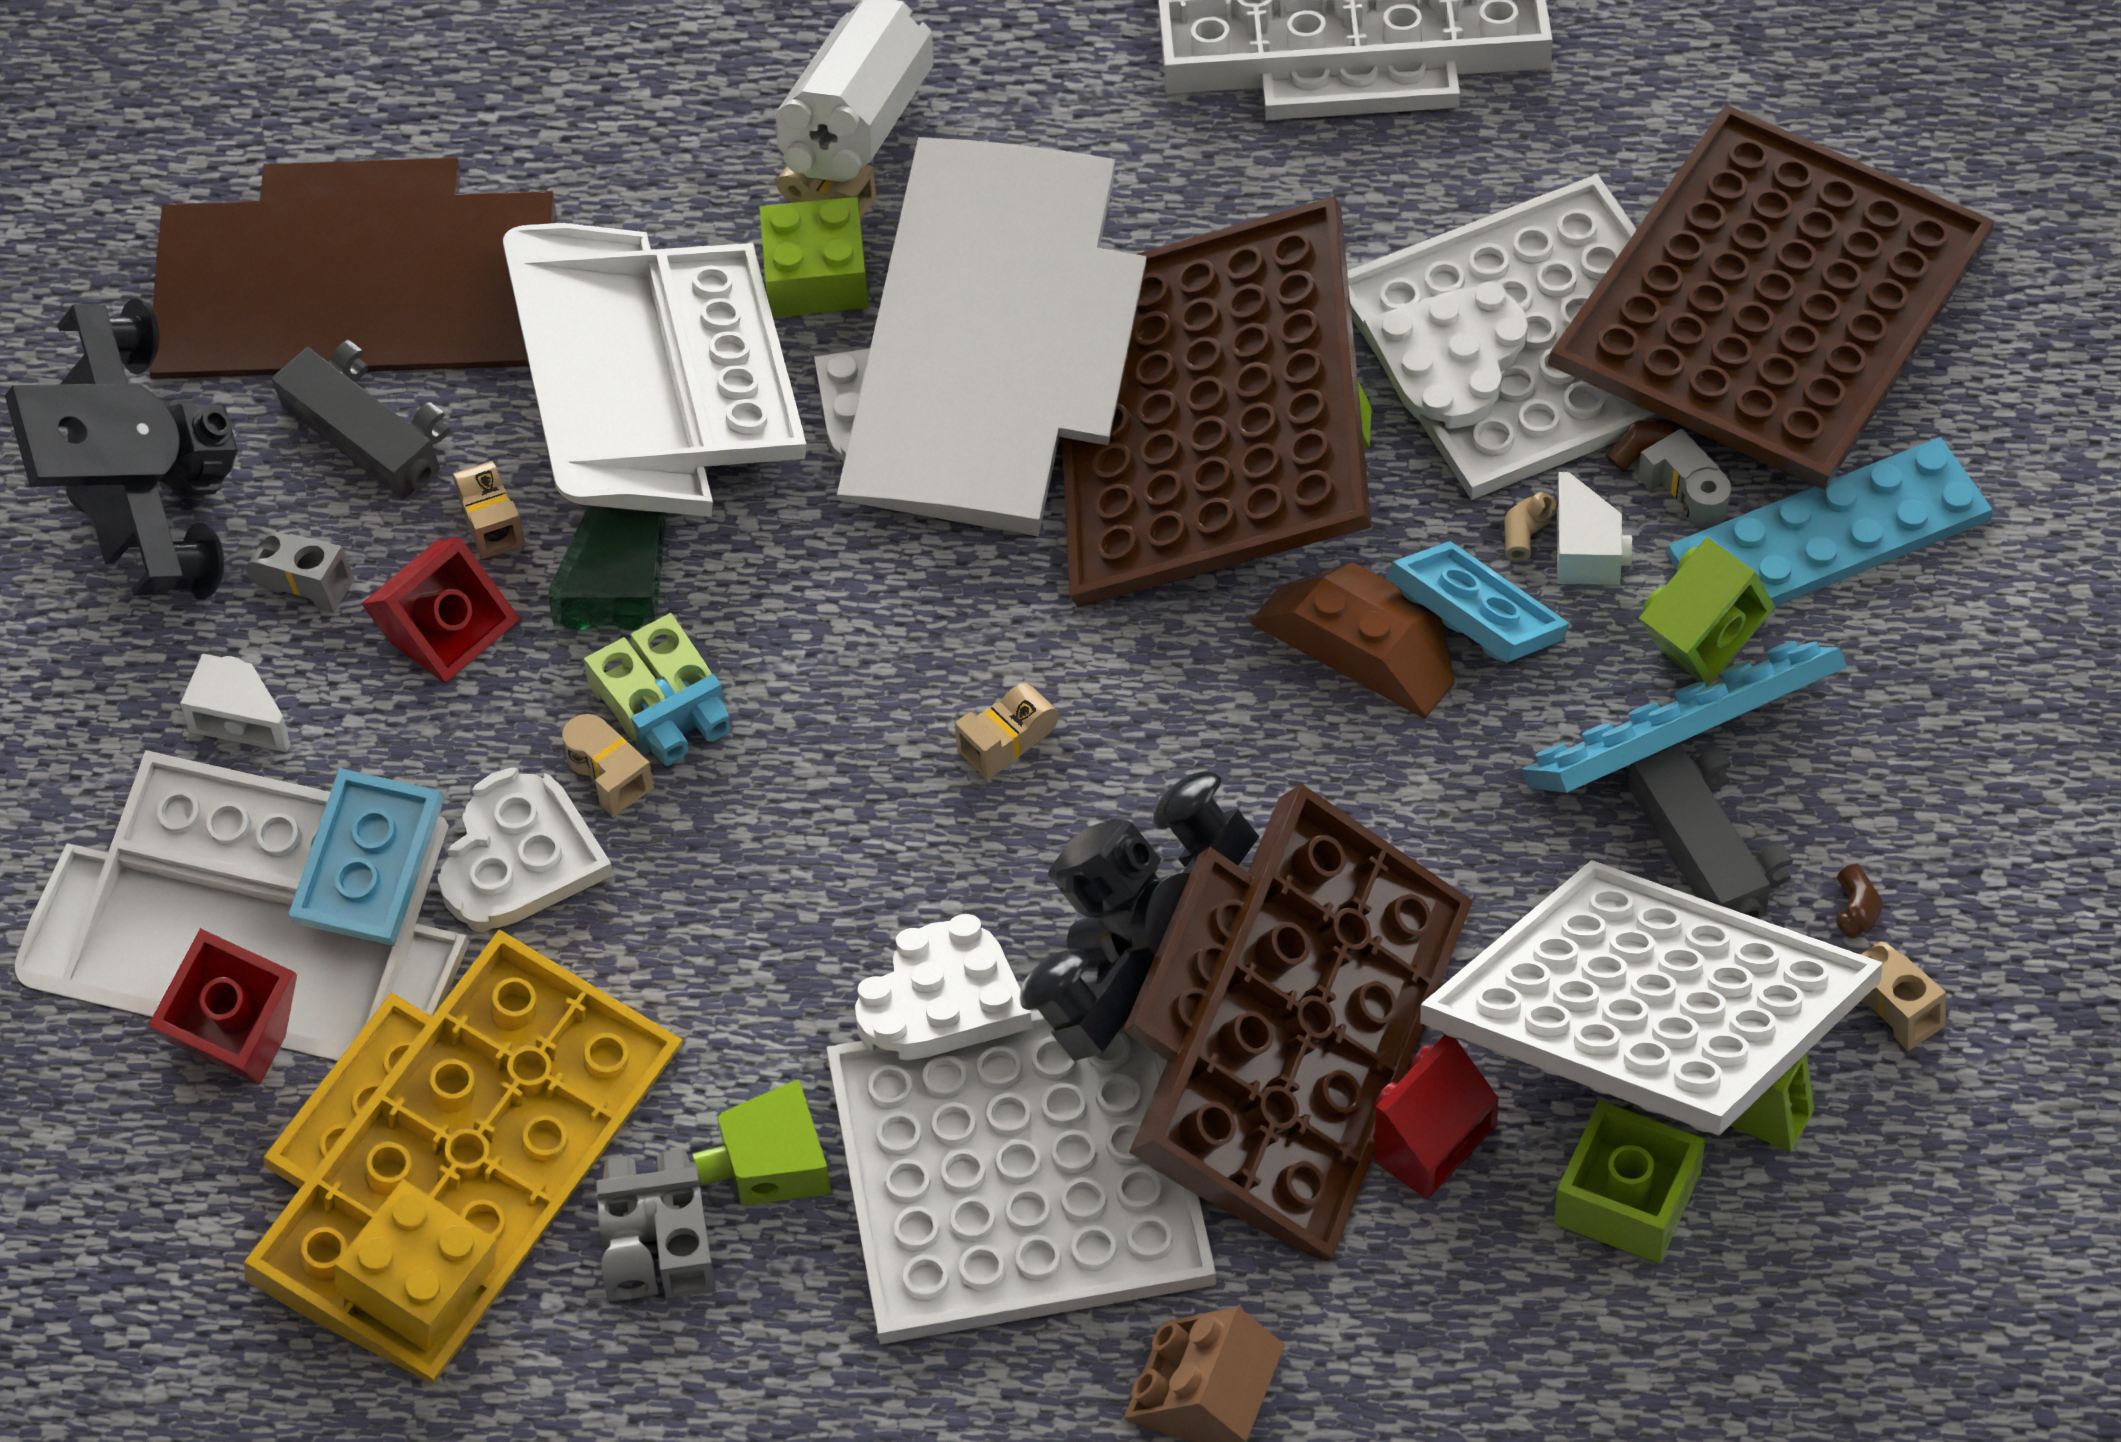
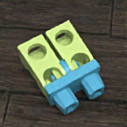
[584,613,731,766]

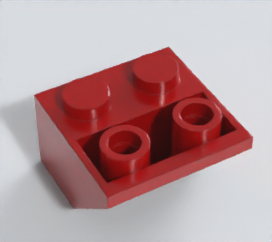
[1373,1034,1499,1200]

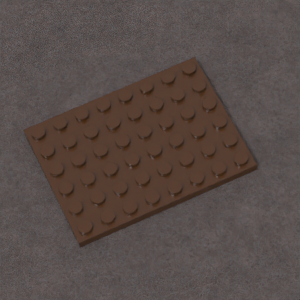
[1548,104,1995,490]
[1062,196,1372,608]

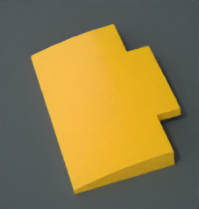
[244,929,683,1384]

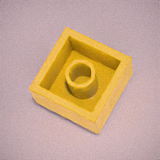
[335,1179,496,1353]

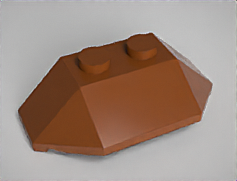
[1251,562,1454,719]

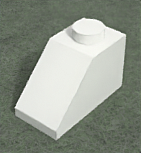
[1557,472,1632,585]
[180,654,290,752]

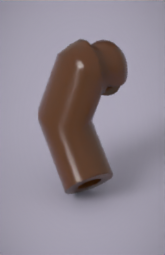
[1605,420,1678,472]
[1836,863,1883,939]

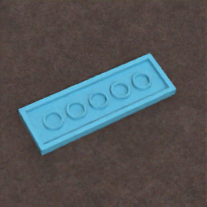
[1667,437,1993,607]
[1522,641,1847,793]

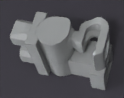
[596,1149,716,1302]

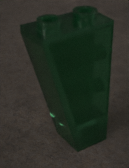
[548,505,667,630]

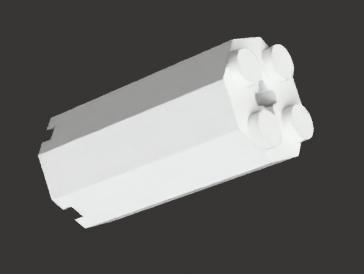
[775,0,933,182]

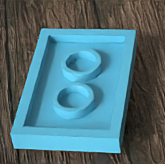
[1386,541,1570,663]
[288,768,444,946]

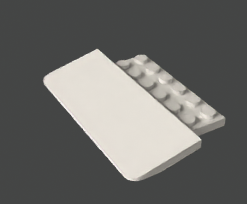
[503,223,806,517]
[15,750,470,1061]

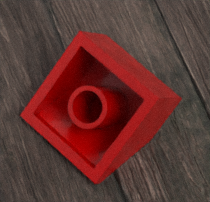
[361,537,520,683]
[148,928,297,1085]

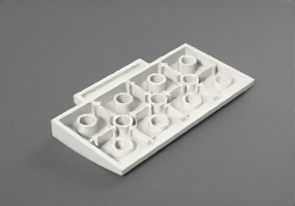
[1158,0,1552,120]
[837,137,1146,537]

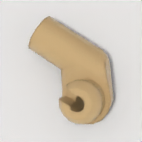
[1504,492,1557,560]

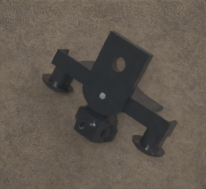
[5,298,238,600]
[1019,771,1260,1061]

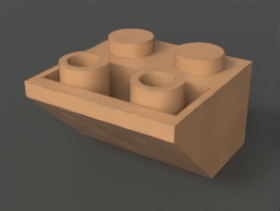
[1124,1306,1285,1442]

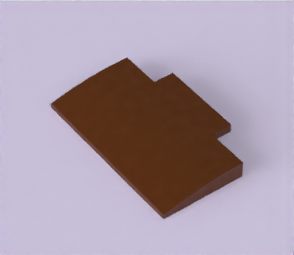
[149,157,557,379]
[1123,784,1473,1261]

